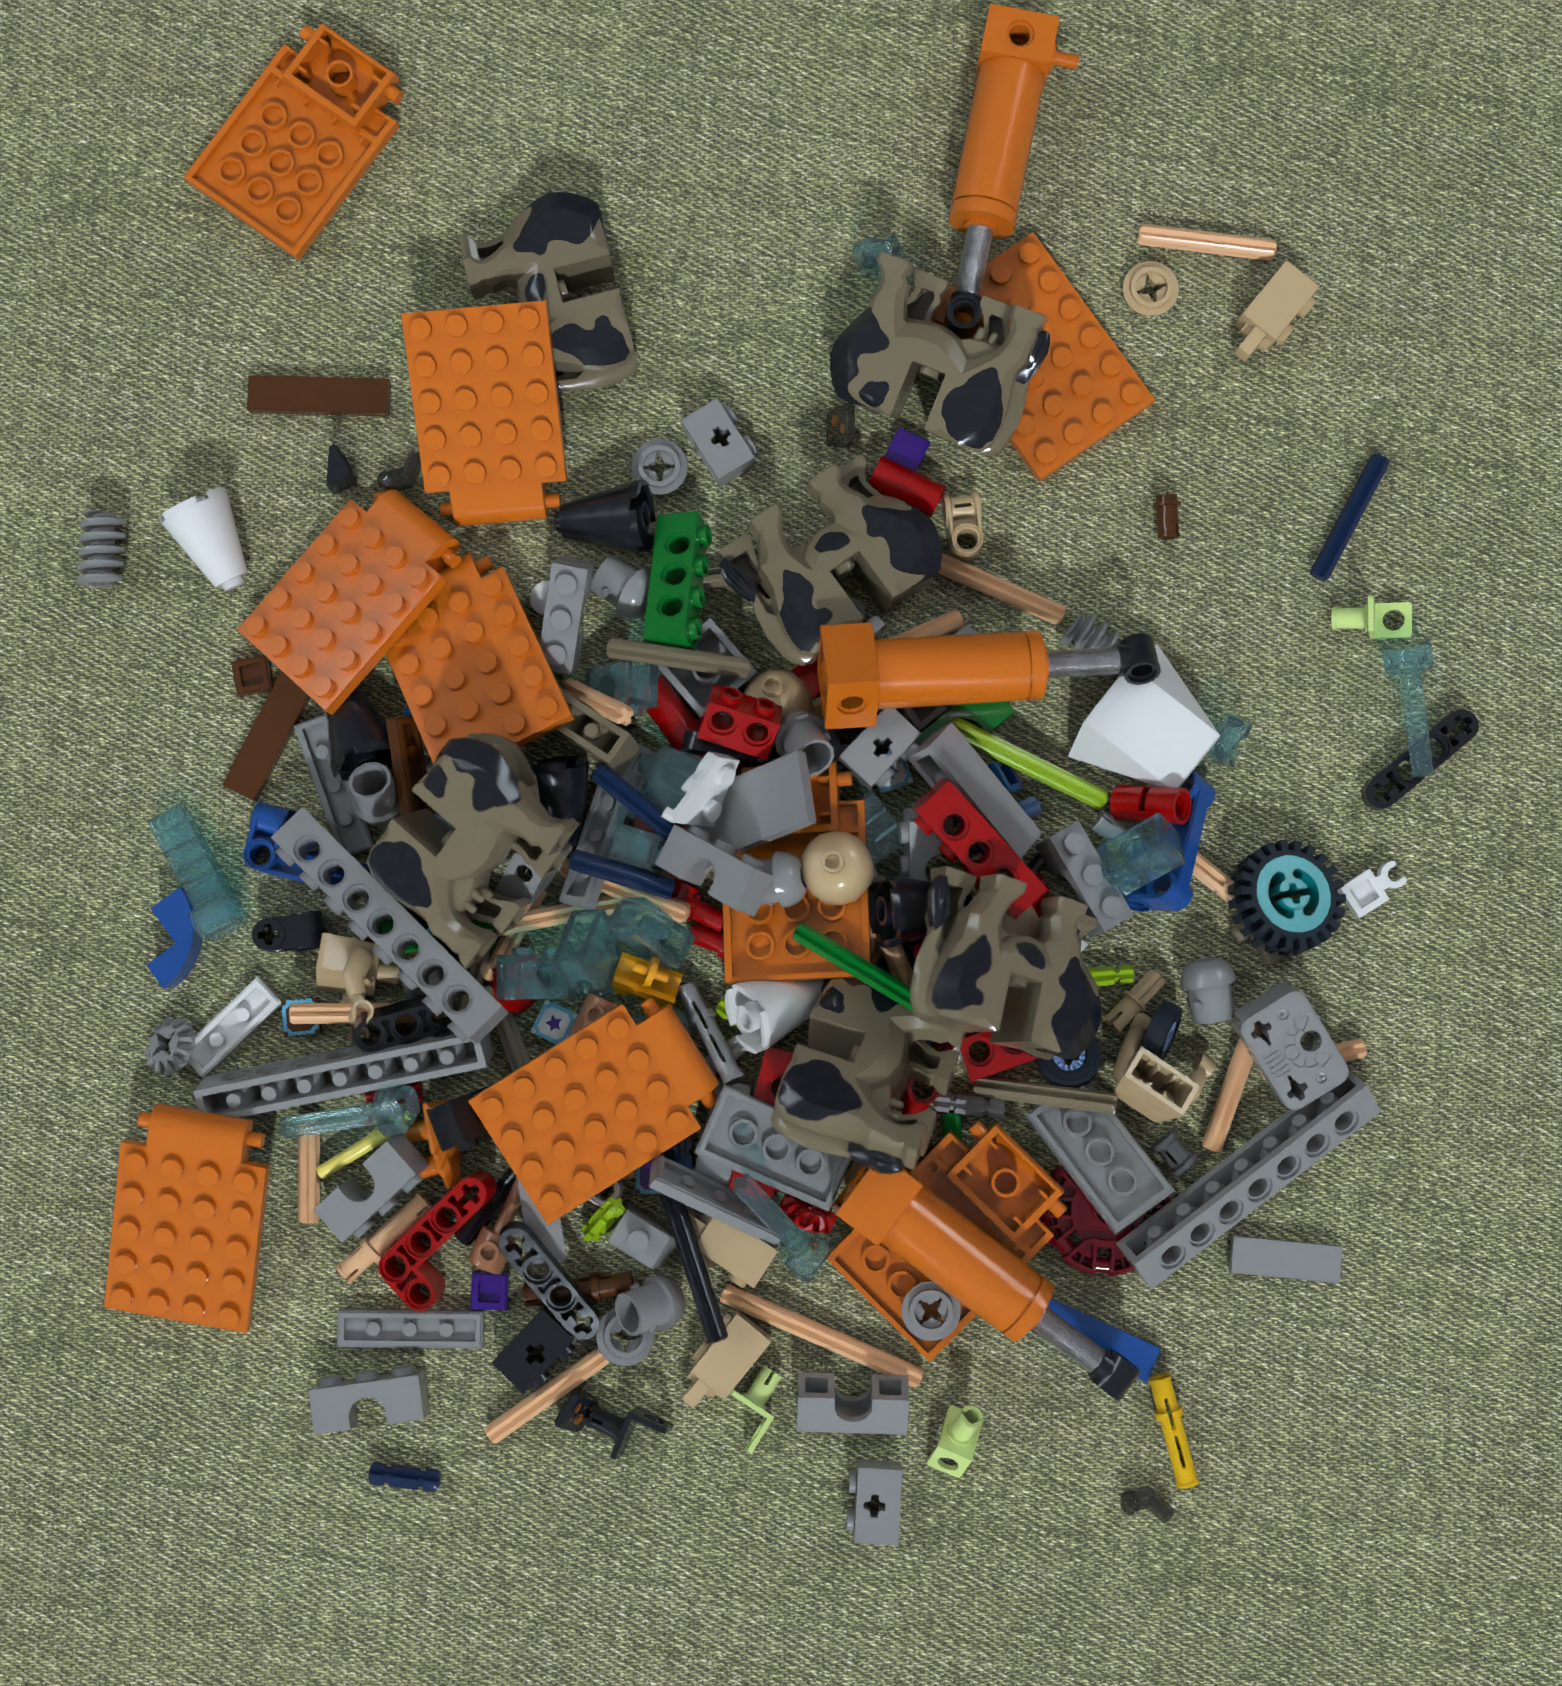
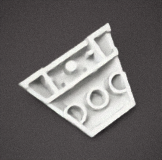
[1068,644,1220,788]

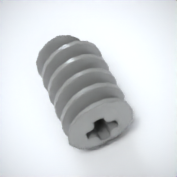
[76,510,127,588]
[1060,609,1120,681]

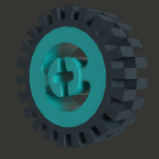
[1228,839,1346,956]

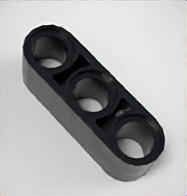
[352,995,458,1052]

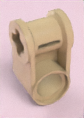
[942,491,984,563]

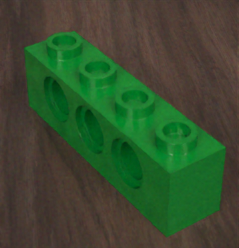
[643,511,712,650]

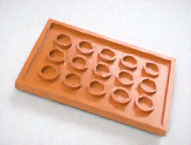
[932,232,1155,483]

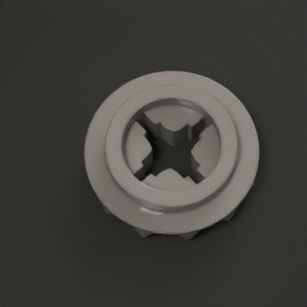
[631,439,688,497]
[143,1017,195,1075]
[902,1281,961,1341]
[595,1308,654,1367]

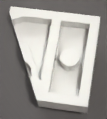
[661,752,740,827]

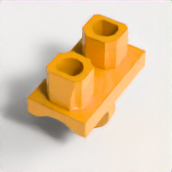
[610,952,683,1008]

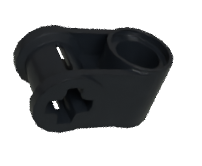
[252,911,325,953]

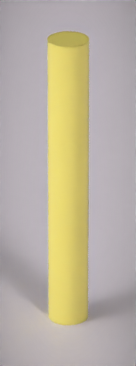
[316,1111,415,1180]

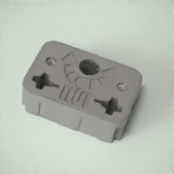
[1231,982,1349,1110]

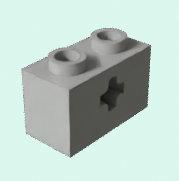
[681,398,757,488]
[838,708,921,790]
[846,1459,903,1546]

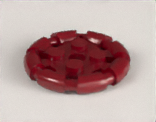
[1041,1165,1170,1277]

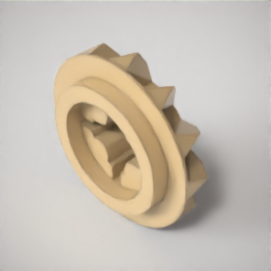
[1122,261,1179,318]

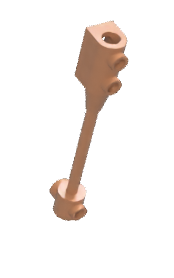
[467,992,619,1274]

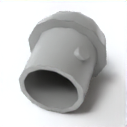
[591,555,651,619]
[775,710,834,776]
[349,762,400,826]
[758,852,807,908]
[1180,957,1237,1024]
[615,1275,686,1336]

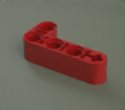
[378,1170,497,1311]

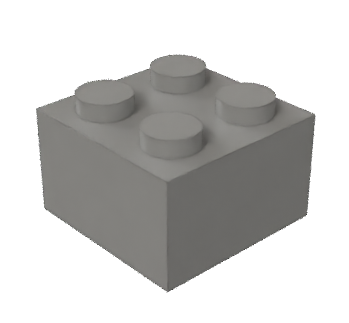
[656,618,758,718]

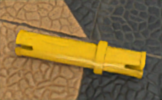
[1148,1373,1200,1489]

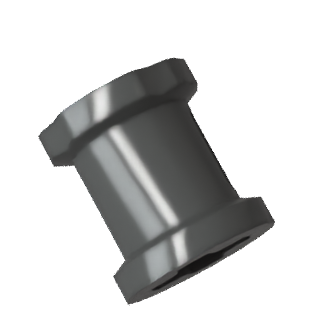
[1150,1128,1199,1177]

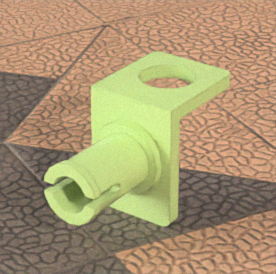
[1331,596,1412,639]
[730,1365,783,1454]
[927,1405,983,1478]

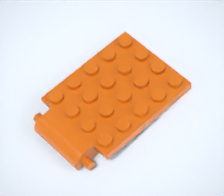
[183,23,404,261]
[401,300,568,527]
[237,489,461,715]
[386,552,575,764]
[723,761,872,984]
[468,997,720,1225]
[104,1103,270,1333]
[825,1120,1067,1362]

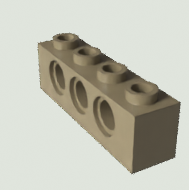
[551,690,640,776]

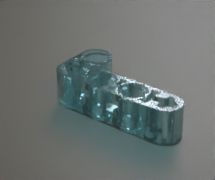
[149,803,248,942]

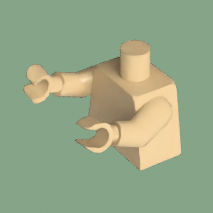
[316,933,401,1046]
[1112,1012,1216,1122]

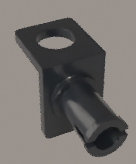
[586,1405,674,1460]

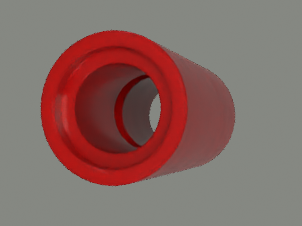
[869,455,946,518]
[635,675,699,754]
[1110,784,1192,825]

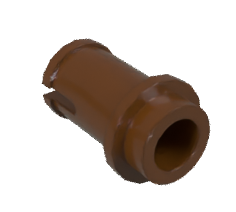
[1153,494,1181,540]

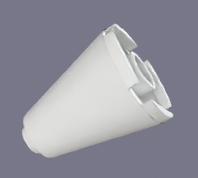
[159,487,248,591]
[725,979,824,1054]

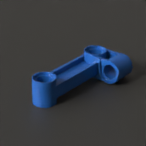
[1121,770,1215,912]
[243,802,371,899]

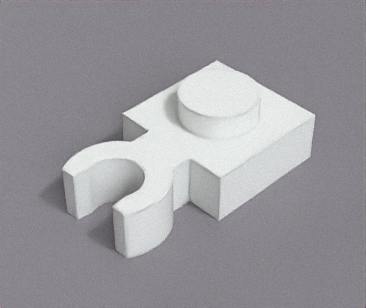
[1337,861,1407,919]

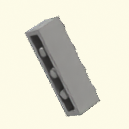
[907,722,1042,859]

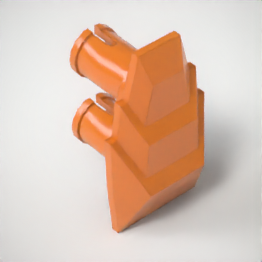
[401,1099,461,1189]

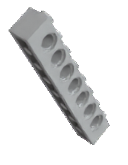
[271,807,509,1045]
[193,1030,494,1118]
[1116,1070,1381,1290]

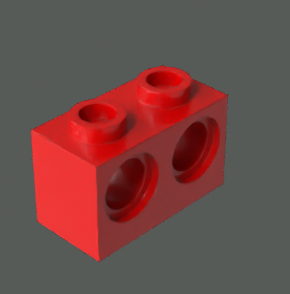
[697,684,783,760]
[956,1032,1038,1082]

